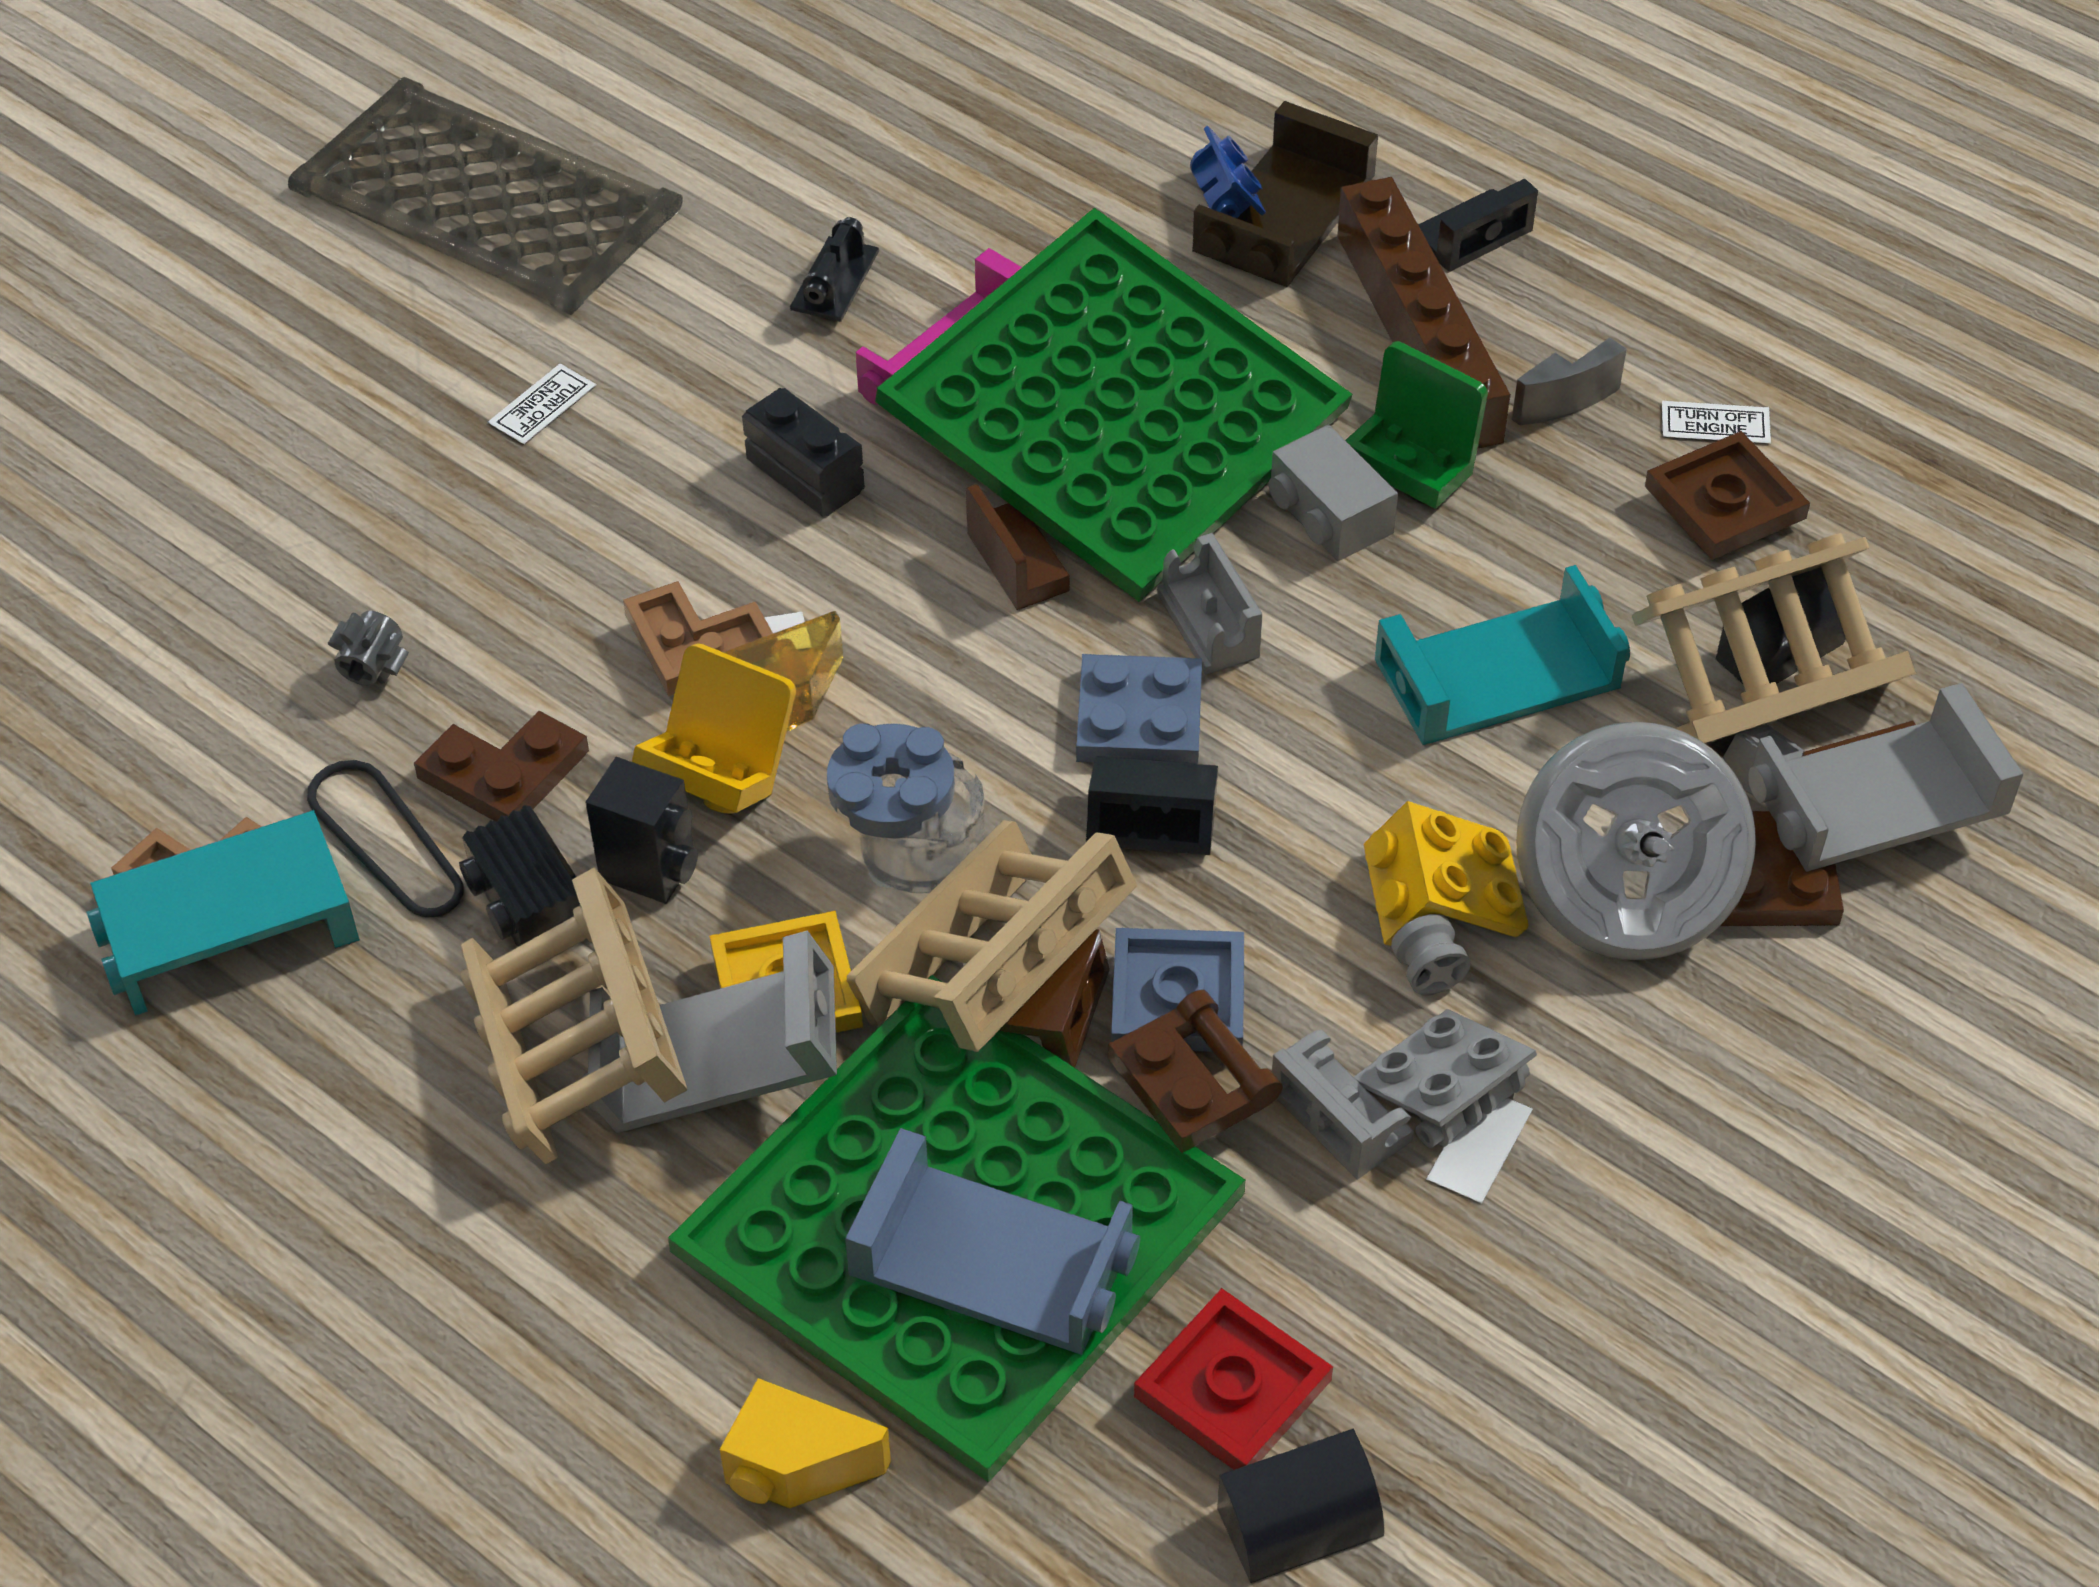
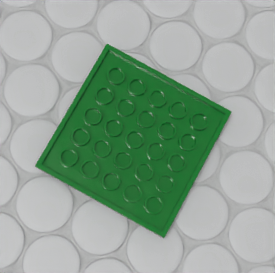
[875,208,1353,602]
[668,975,1246,1483]

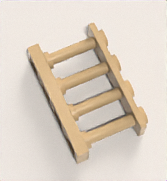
[1632,533,1916,744]
[847,820,1137,1052]
[461,867,688,1164]

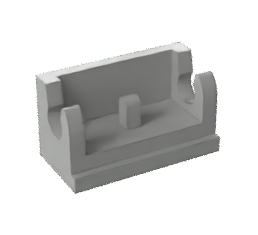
[1157,533,1262,675]
[1272,1030,1414,1180]

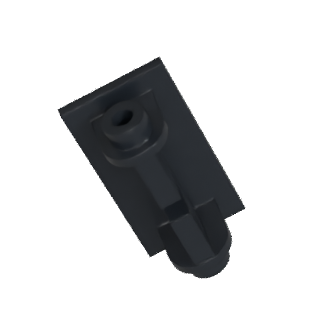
[790,217,879,322]

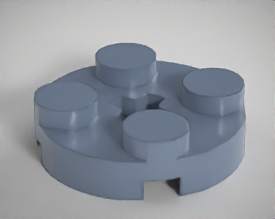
[827,723,955,838]

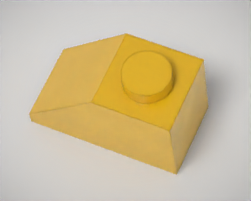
[719,1378,891,1509]

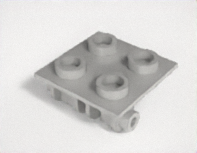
[1354,1009,1537,1148]

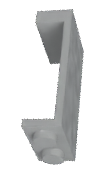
[1748,683,2023,872]
[582,930,837,1133]

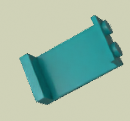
[1375,565,1630,745]
[86,810,360,1016]

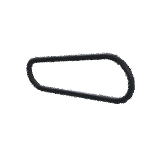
[307,760,464,917]

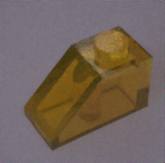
[725,611,843,731]

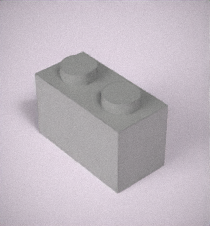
[1269,424,1398,561]

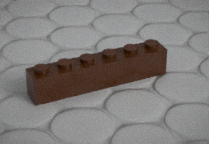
[1337,177,1511,449]

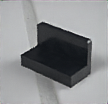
[1418,178,1538,272]

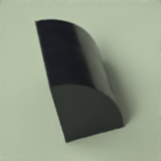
[1716,567,1846,684]
[1086,756,1218,855]
[1217,1428,1384,1583]

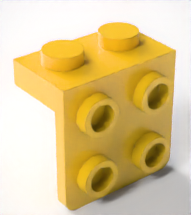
[632,643,796,813]
[1363,801,1529,946]

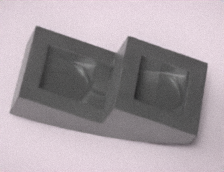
[1511,337,1627,425]

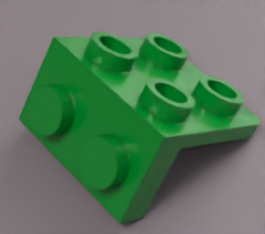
[1345,341,1488,509]

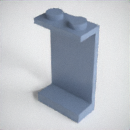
[845,1128,1140,1355]

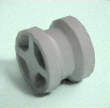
[1391,914,1471,995]

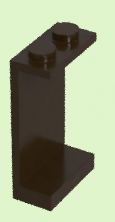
[1192,101,1378,287]

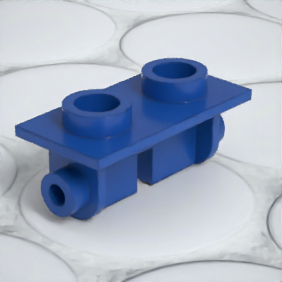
[1190,125,1266,219]

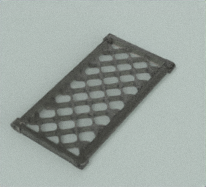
[288,77,683,315]

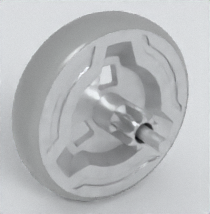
[1516,722,1756,960]

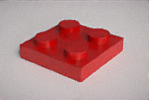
[1134,1288,1333,1470]

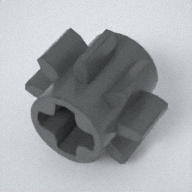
[328,611,409,686]

